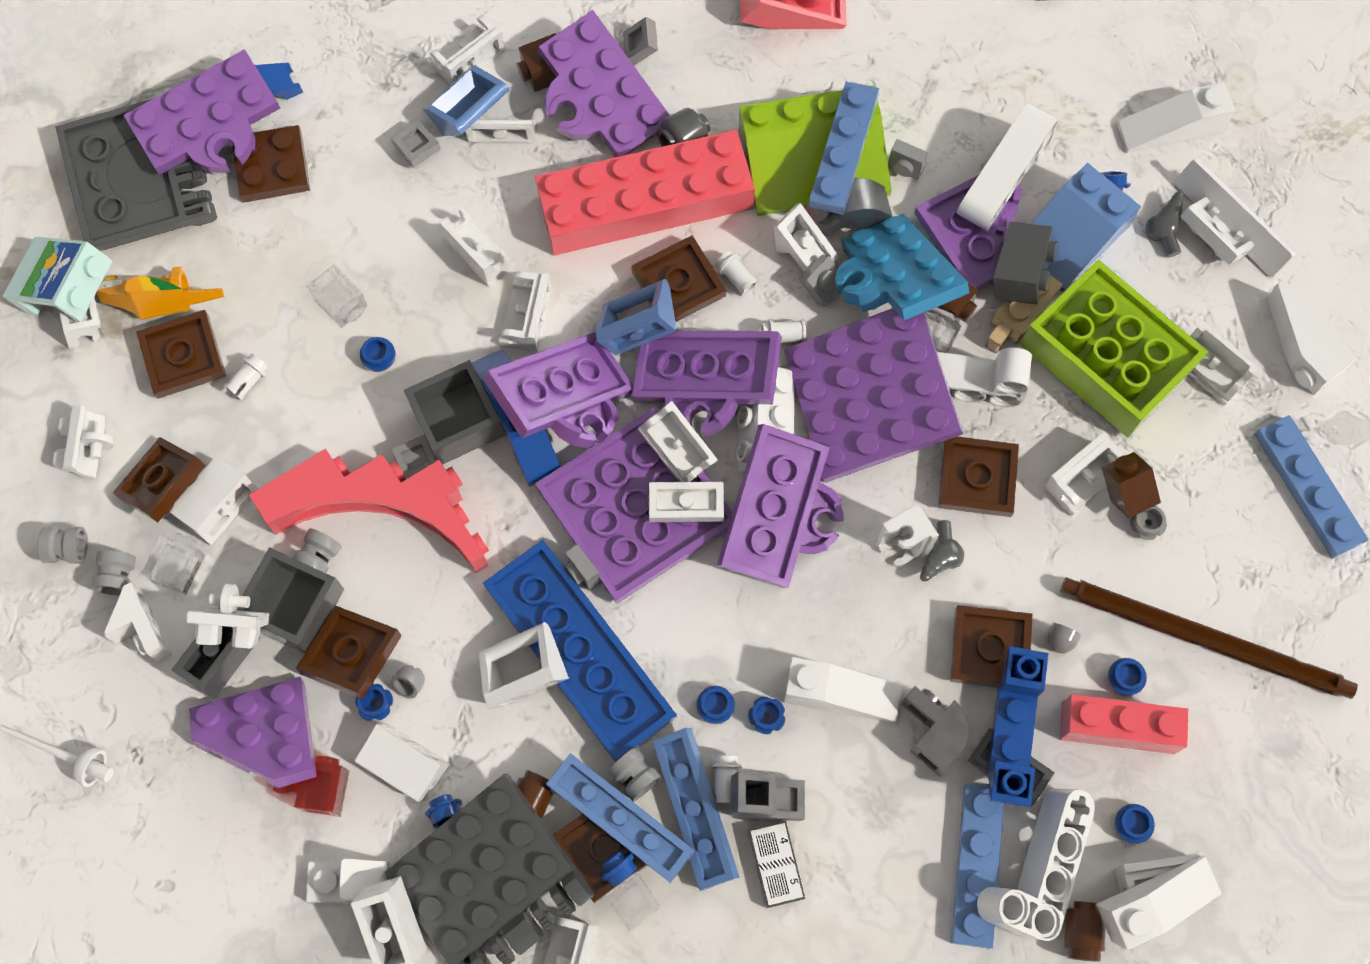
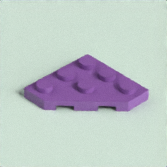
[914,175,1022,291]
[189,677,317,788]

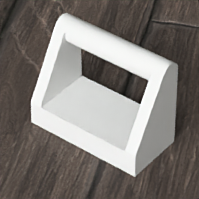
[479,622,569,709]

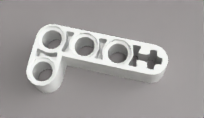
[957,103,1058,231]
[937,348,1032,407]
[977,789,1095,941]

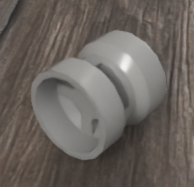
[37,526,88,564]
[292,528,342,573]
[91,550,136,595]
[608,747,661,802]

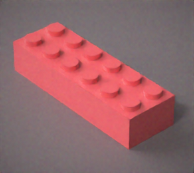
[535,129,755,256]

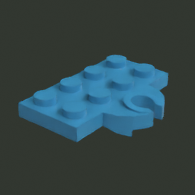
[835,214,969,321]

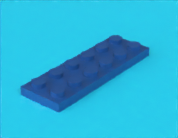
[483,540,677,762]

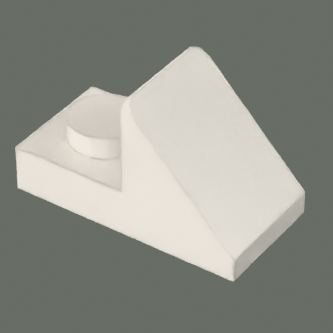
[774,203,839,272]
[104,582,172,662]
[306,859,389,903]

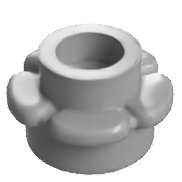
[1130,506,1167,540]

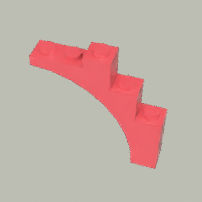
[249,448,489,573]

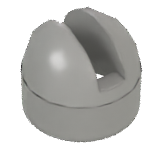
[1048,622,1081,653]
[391,665,425,699]

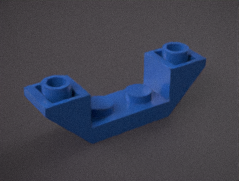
[471,349,561,487]
[988,646,1049,808]

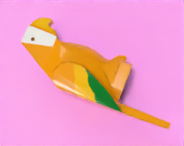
[97,266,225,320]

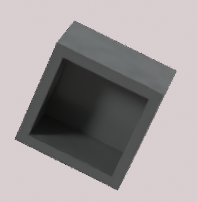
[403,360,505,465]
[237,547,344,653]

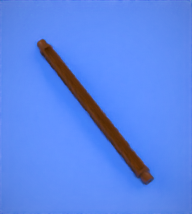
[1060,577,1358,699]

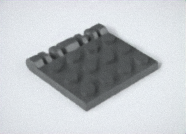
[55,99,217,251]
[385,774,594,964]

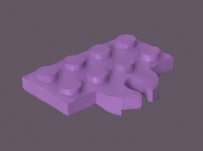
[537,10,670,157]
[123,49,281,175]
[632,331,782,437]
[482,332,633,448]
[716,424,844,588]

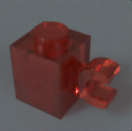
[273,756,349,817]

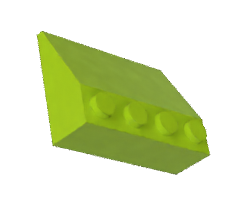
[739,85,892,216]
[1019,259,1209,438]

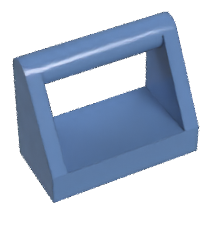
[423,65,509,136]
[596,279,677,356]

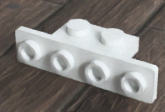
[1174,158,1295,277]
[736,330,795,474]

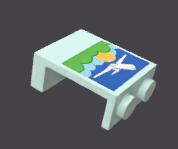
[2,237,113,322]

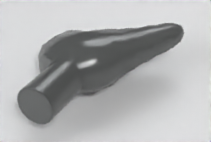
[1146,191,1184,257]
[920,520,965,582]

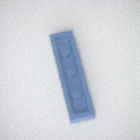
[809,81,879,215]
[1254,415,1369,559]
[653,728,740,891]
[546,753,695,884]
[951,784,1004,949]

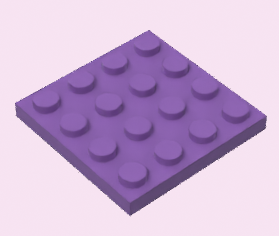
[784,308,964,483]
[535,406,732,604]

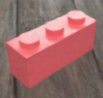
[1060,694,1189,754]

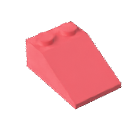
[740,0,846,29]

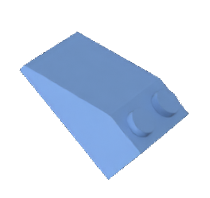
[1031,162,1141,293]

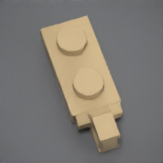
[985,276,1063,353]

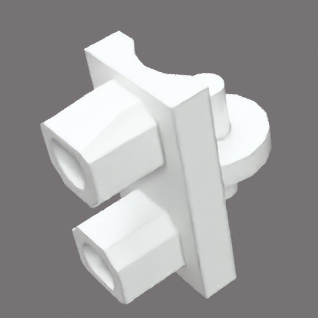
[52,405,114,479]
[187,583,269,649]

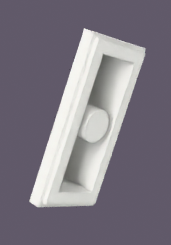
[465,119,536,143]

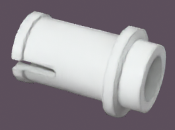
[716,250,759,296]
[761,319,806,343]
[223,354,269,400]
[711,755,742,804]

